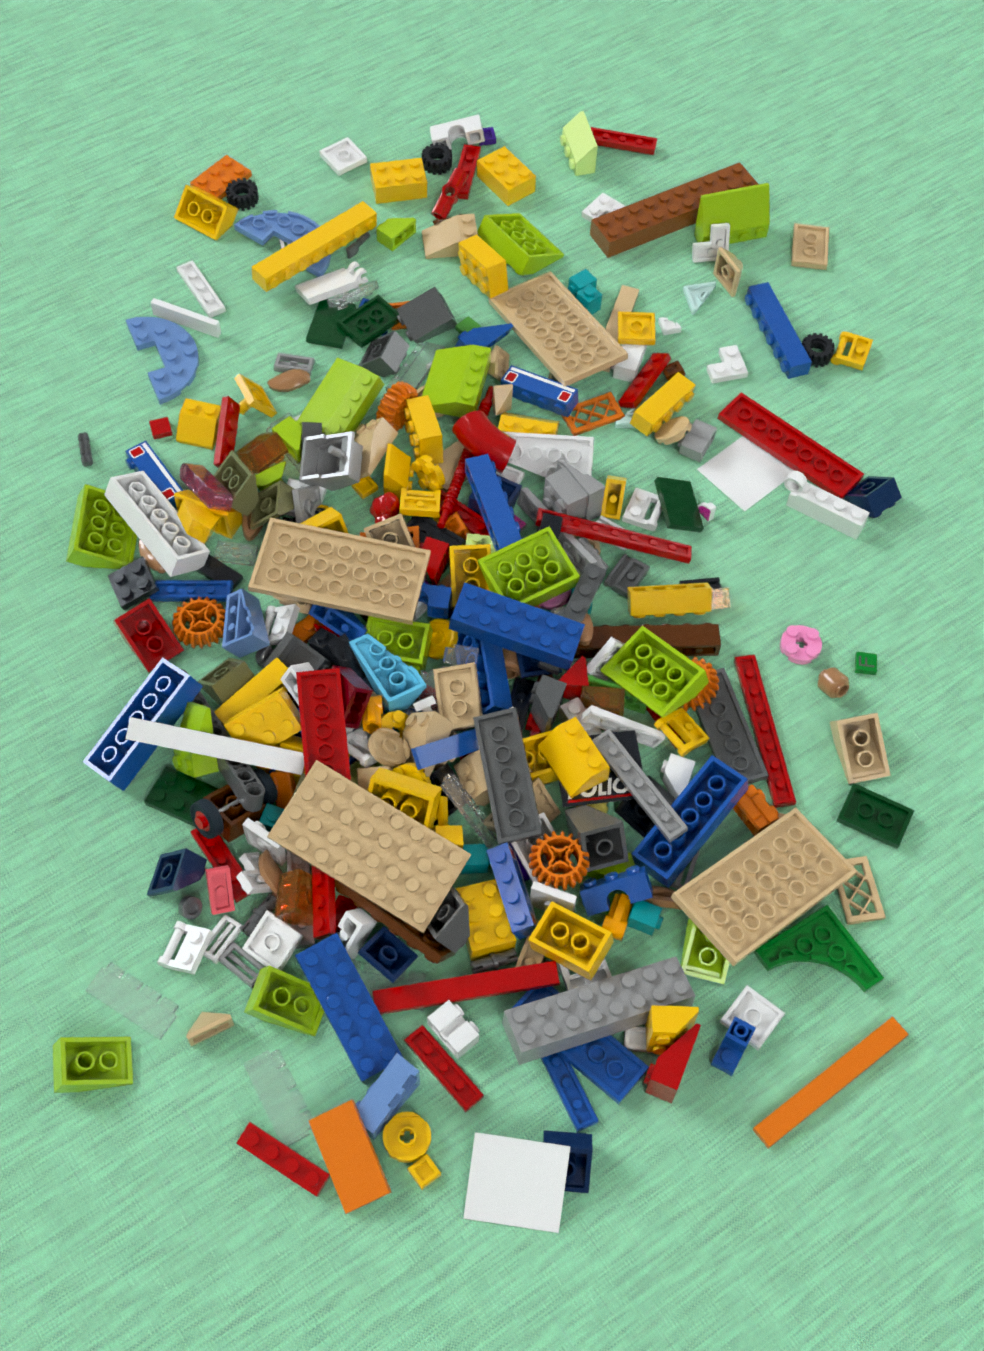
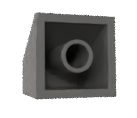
[397,286,458,344]
[565,805,629,872]

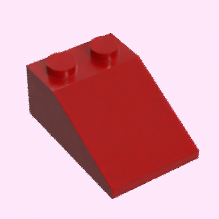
[113,598,184,673]
[643,1023,701,1104]

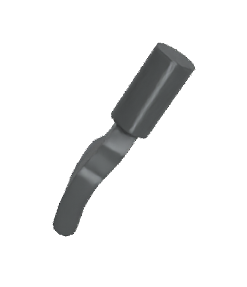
[346,232,370,259]

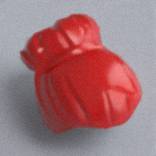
[370,492,400,524]

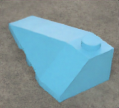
[349,633,427,713]

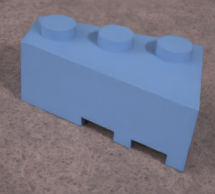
[222,589,270,658]
[356,1053,420,1140]

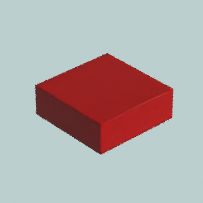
[149,417,172,440]

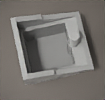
[299,431,363,491]
[542,459,605,521]

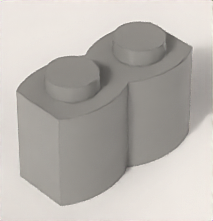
[678,419,717,462]

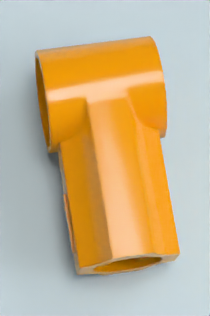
[362,695,383,734]
[602,893,633,941]

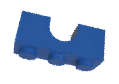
[419,583,452,619]
[579,865,653,916]

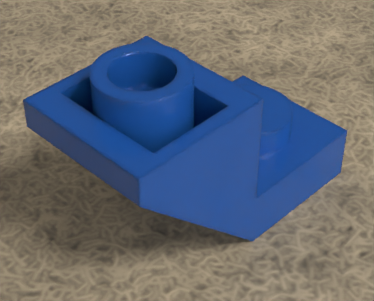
[711,1016,756,1076]

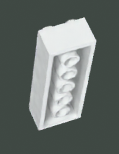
[104,471,210,577]

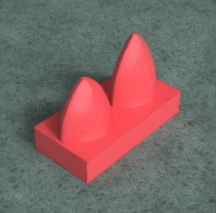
[205,865,235,915]

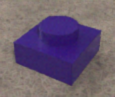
[479,127,496,146]

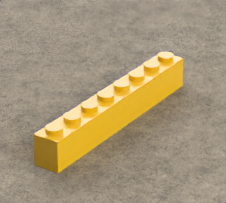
[252,201,377,292]

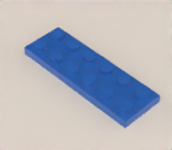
[295,933,403,1082]
[512,987,649,1105]

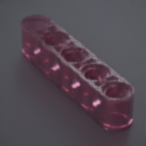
[180,463,233,511]

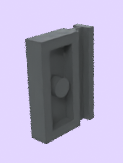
[604,554,650,598]

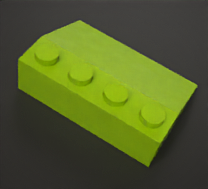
[694,183,770,244]
[477,213,564,276]
[422,345,491,418]
[298,358,385,435]
[66,484,137,569]
[477,526,580,607]
[600,626,709,718]

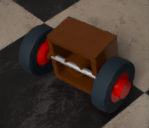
[190,768,278,843]

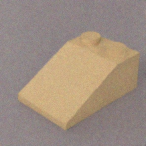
[422,214,478,259]
[354,417,398,479]
[363,514,415,547]
[402,711,454,778]
[830,713,891,784]
[454,750,531,806]

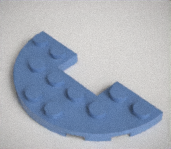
[234,210,331,277]
[126,317,199,405]

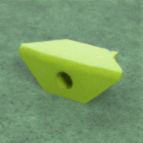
[255,461,286,491]

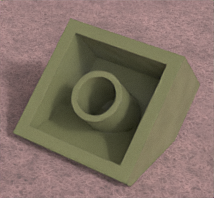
[250,481,294,530]
[197,658,255,705]

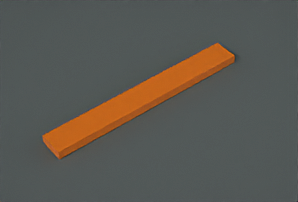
[752,1016,909,1149]

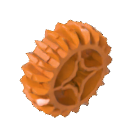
[376,381,418,431]
[172,596,226,649]
[678,656,719,712]
[529,831,590,891]

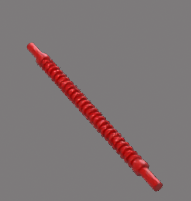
[437,386,493,529]

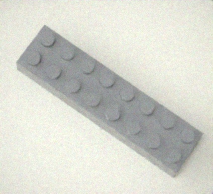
[502,956,695,1065]

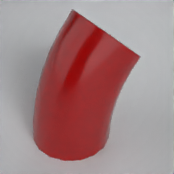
[452,410,516,474]

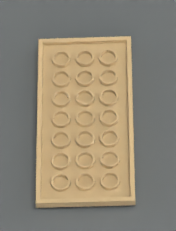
[488,271,628,387]
[248,518,431,625]
[267,760,471,933]
[671,807,858,966]

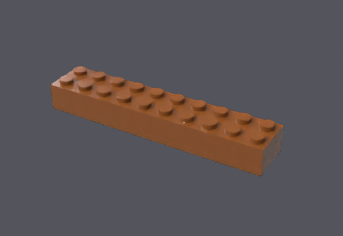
[590,162,758,258]

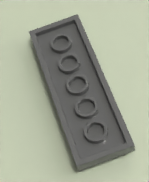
[696,668,769,784]
[473,707,543,845]

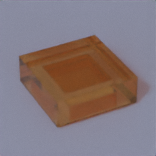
[712,587,731,609]

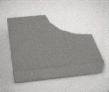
[292,485,321,523]

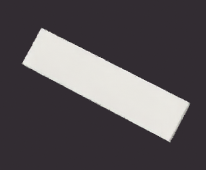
[176,260,226,318]
[151,298,221,338]
[580,705,666,748]

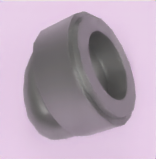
[256,645,274,668]
[178,896,202,919]

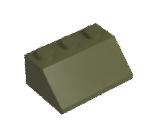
[209,450,259,517]

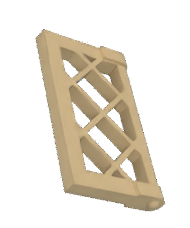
[837,856,886,925]

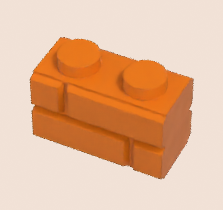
[733,784,779,836]

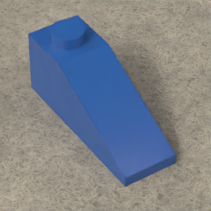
[455,323,514,348]
[308,604,367,641]

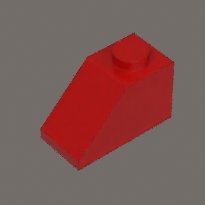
[419,536,450,586]

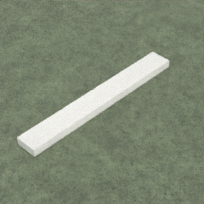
[126,717,304,775]

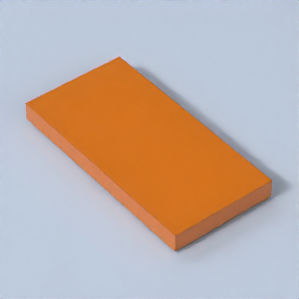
[308,1100,392,1214]

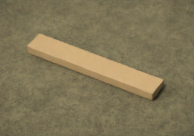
[602,285,639,372]

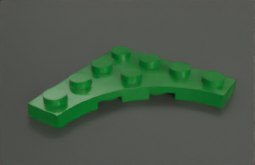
[754,905,884,993]

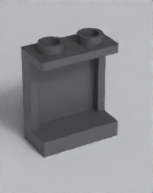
[263,631,332,670]

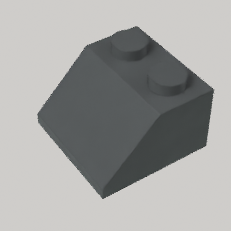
[358,331,410,377]
[529,675,567,733]
[427,886,470,953]

